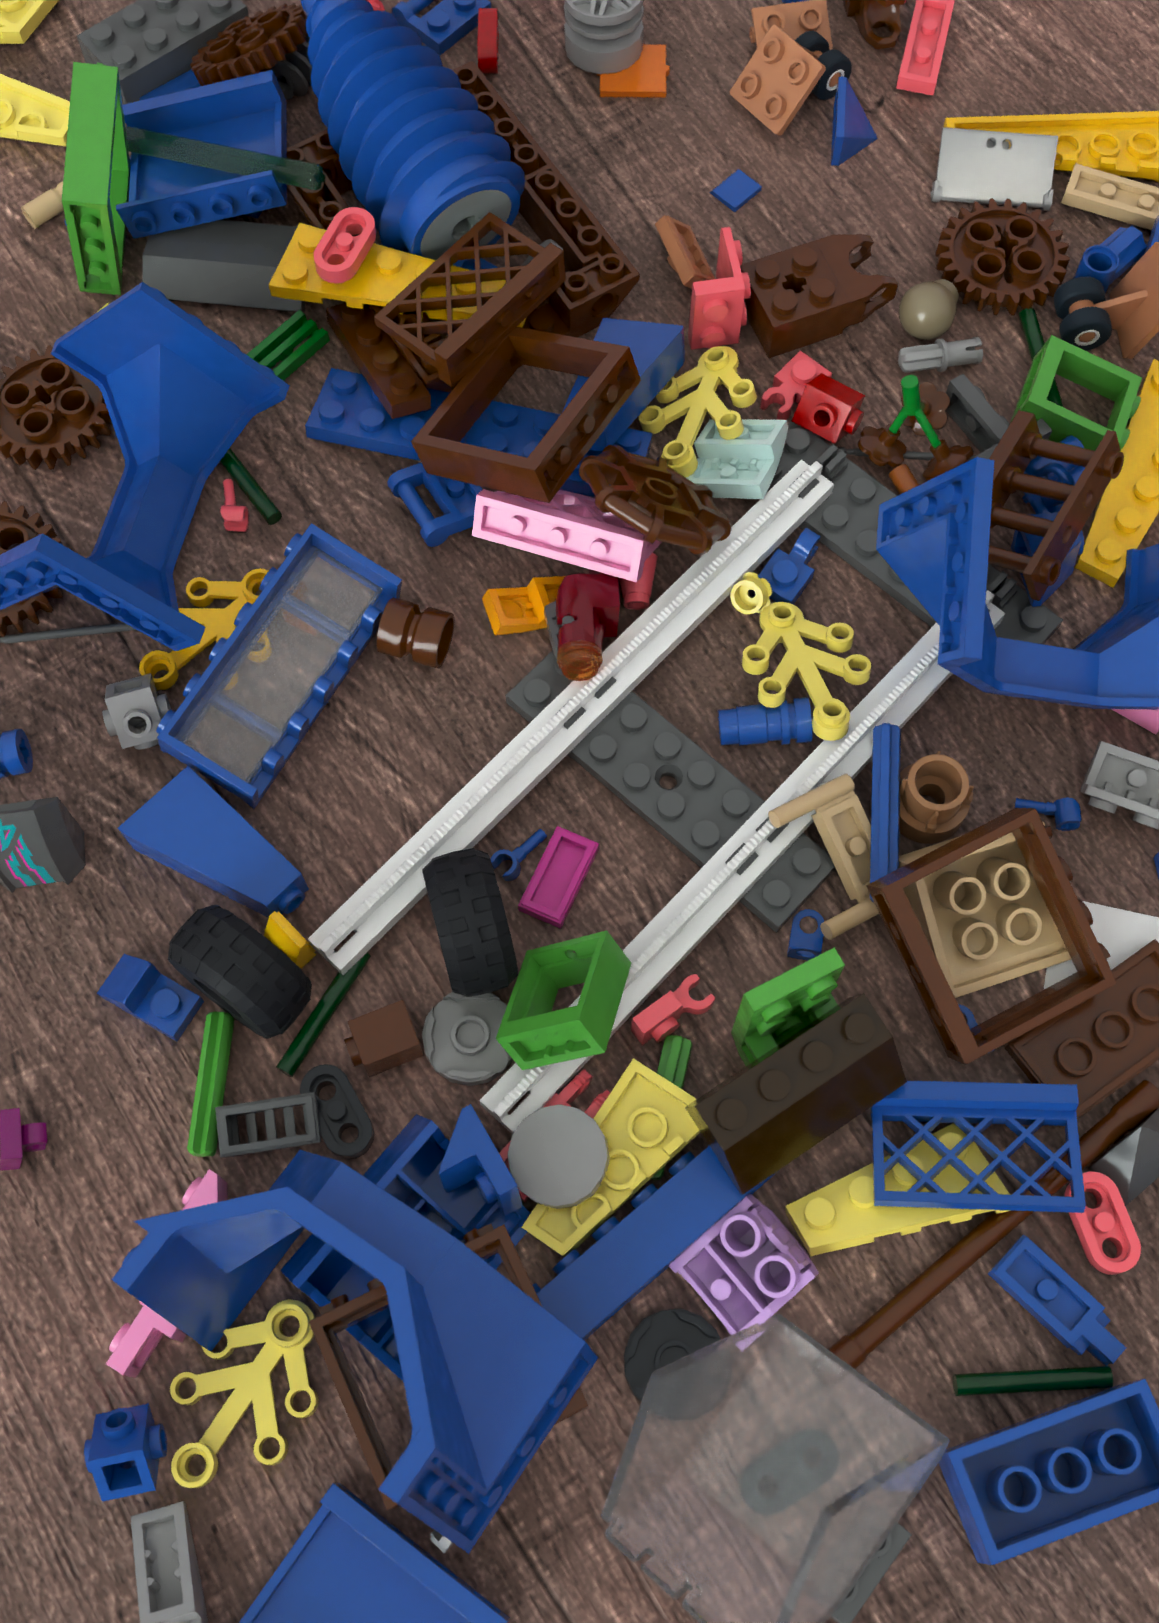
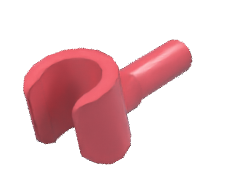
[220,479,249,532]

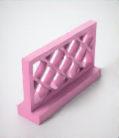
[472,489,662,582]

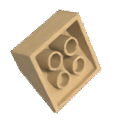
[899,822,1071,998]

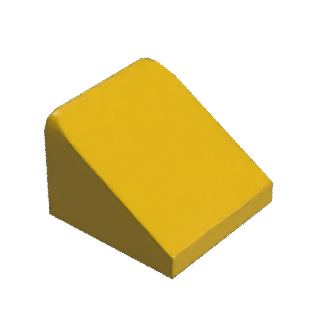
[263,911,316,969]

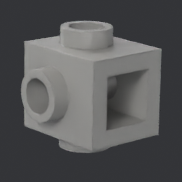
[102,673,171,750]

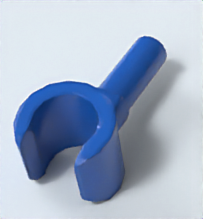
[1014,797,1082,831]
[490,829,547,881]

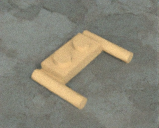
[768,774,880,940]

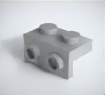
[1080,741,1159,830]

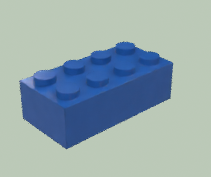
[935,1379,1159,1565]

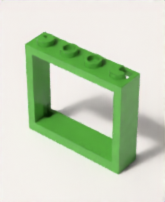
[62,62,130,295]

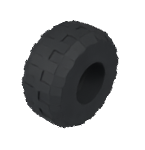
[422,848,519,997]
[168,905,312,1039]

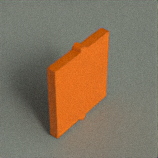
[596,44,670,98]

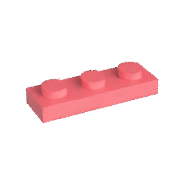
[896,0,955,96]

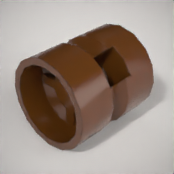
[376,597,455,669]

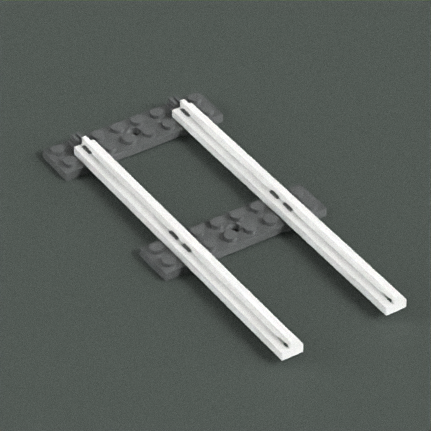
[308,421,1063,1134]

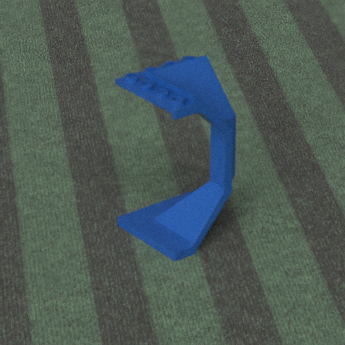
[0,282,290,651]
[876,457,1159,710]
[111,1150,598,1554]

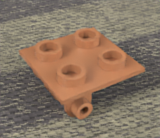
[750,0,833,50]

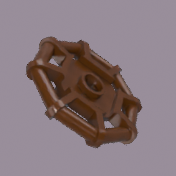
[579,445,731,554]

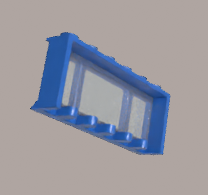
[156,523,402,809]

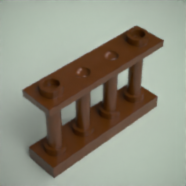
[988,410,1124,601]

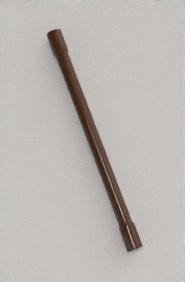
[810,1080,1159,1390]

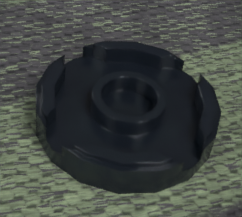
[624,1309,727,1417]

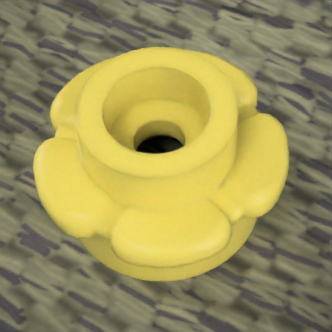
[730,572,772,614]

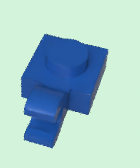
[758,528,821,605]

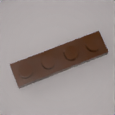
[326,302,431,419]

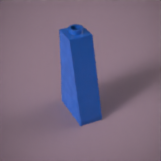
[562,318,685,451]
[118,766,309,918]

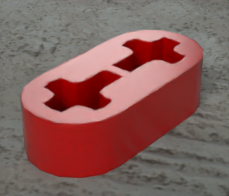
[477,8,499,74]

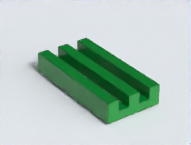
[246,310,330,381]

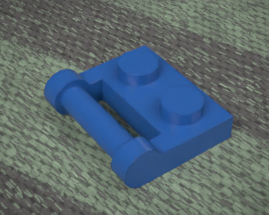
[391,0,491,55]
[387,462,483,547]

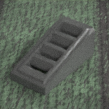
[215,1092,321,1158]

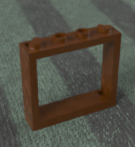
[411,327,641,503]
[866,808,1117,1065]
[308,1223,588,1510]

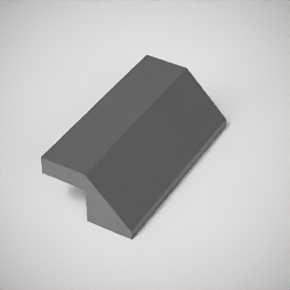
[142,220,305,312]

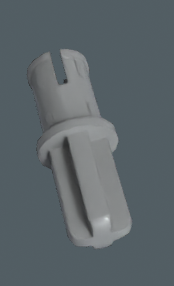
[898,337,983,373]

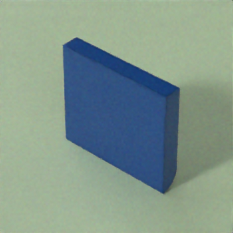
[710,169,762,212]

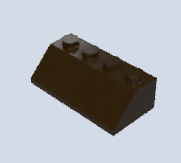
[685,993,907,1195]

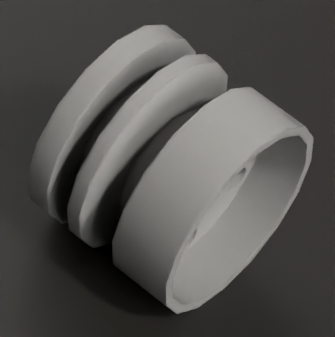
[564,0,644,74]

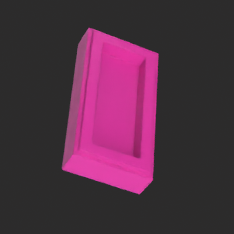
[518,826,599,929]

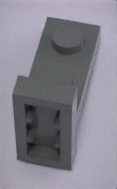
[946,374,1052,459]

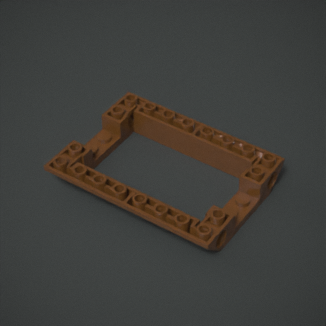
[287,61,640,392]

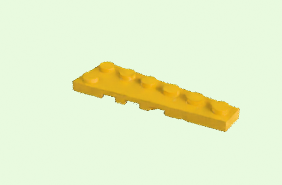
[943,111,1159,182]
[269,223,526,328]
[1075,359,1159,588]

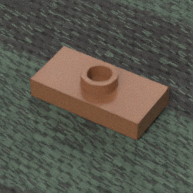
[655,215,715,289]

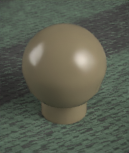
[899,279,958,340]

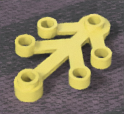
[638,346,757,478]
[742,602,871,741]
[170,1299,319,1488]

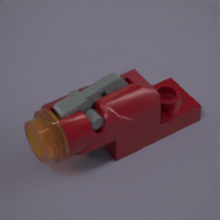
[544,569,620,681]

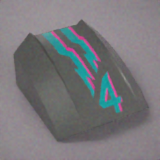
[0,797,86,893]

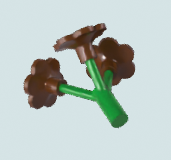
[857,375,974,481]

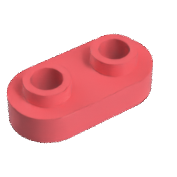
[314,207,376,283]
[1064,1171,1141,1275]

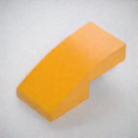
[482,576,565,635]

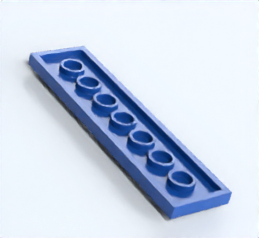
[305,368,653,497]

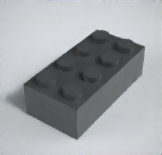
[76,0,249,105]

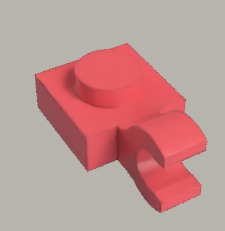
[631,974,715,1046]

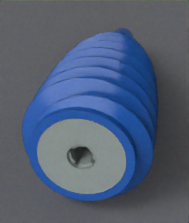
[301,0,525,260]

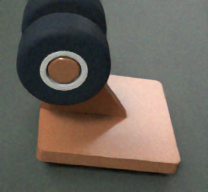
[730,25,852,136]
[1053,242,1159,359]

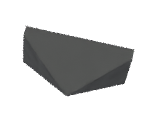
[1089,1108,1159,1206]

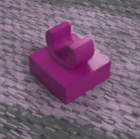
[0,1108,47,1171]

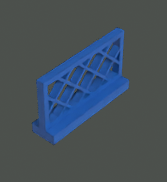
[870,1081,1086,1213]

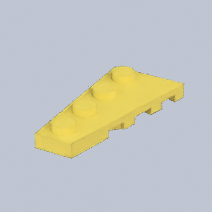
[0,74,70,147]
[785,1123,1012,1256]

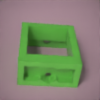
[1010,335,1142,450]
[495,930,632,1070]

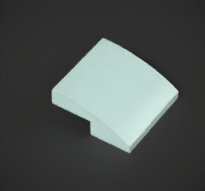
[687,419,788,499]

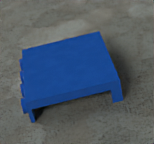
[116,70,287,239]
[239,1483,510,1623]

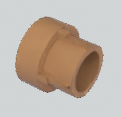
[899,751,974,844]

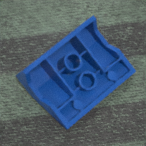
[280,1114,531,1381]

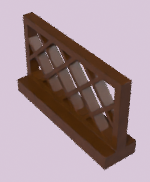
[374,212,566,387]

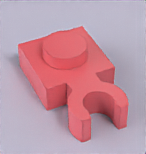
[760,350,832,420]

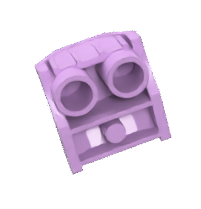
[669,1194,819,1348]

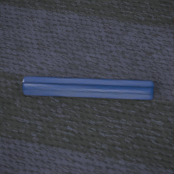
[869,723,901,902]

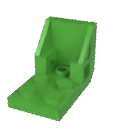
[731,947,845,1066]

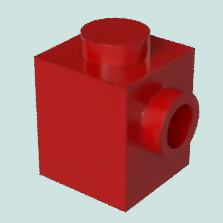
[791,373,865,444]

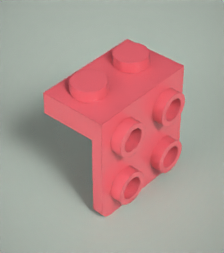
[688,227,751,350]

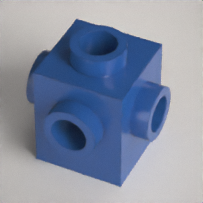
[84,1403,167,1502]

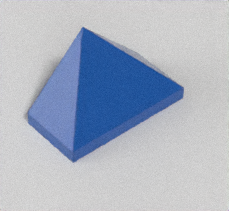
[831,77,878,166]

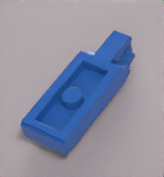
[987,1234,1126,1366]

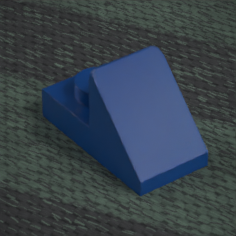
[97,954,204,1042]
[439,1104,523,1216]

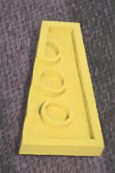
[521,1058,700,1257]

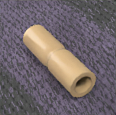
[21,181,64,229]

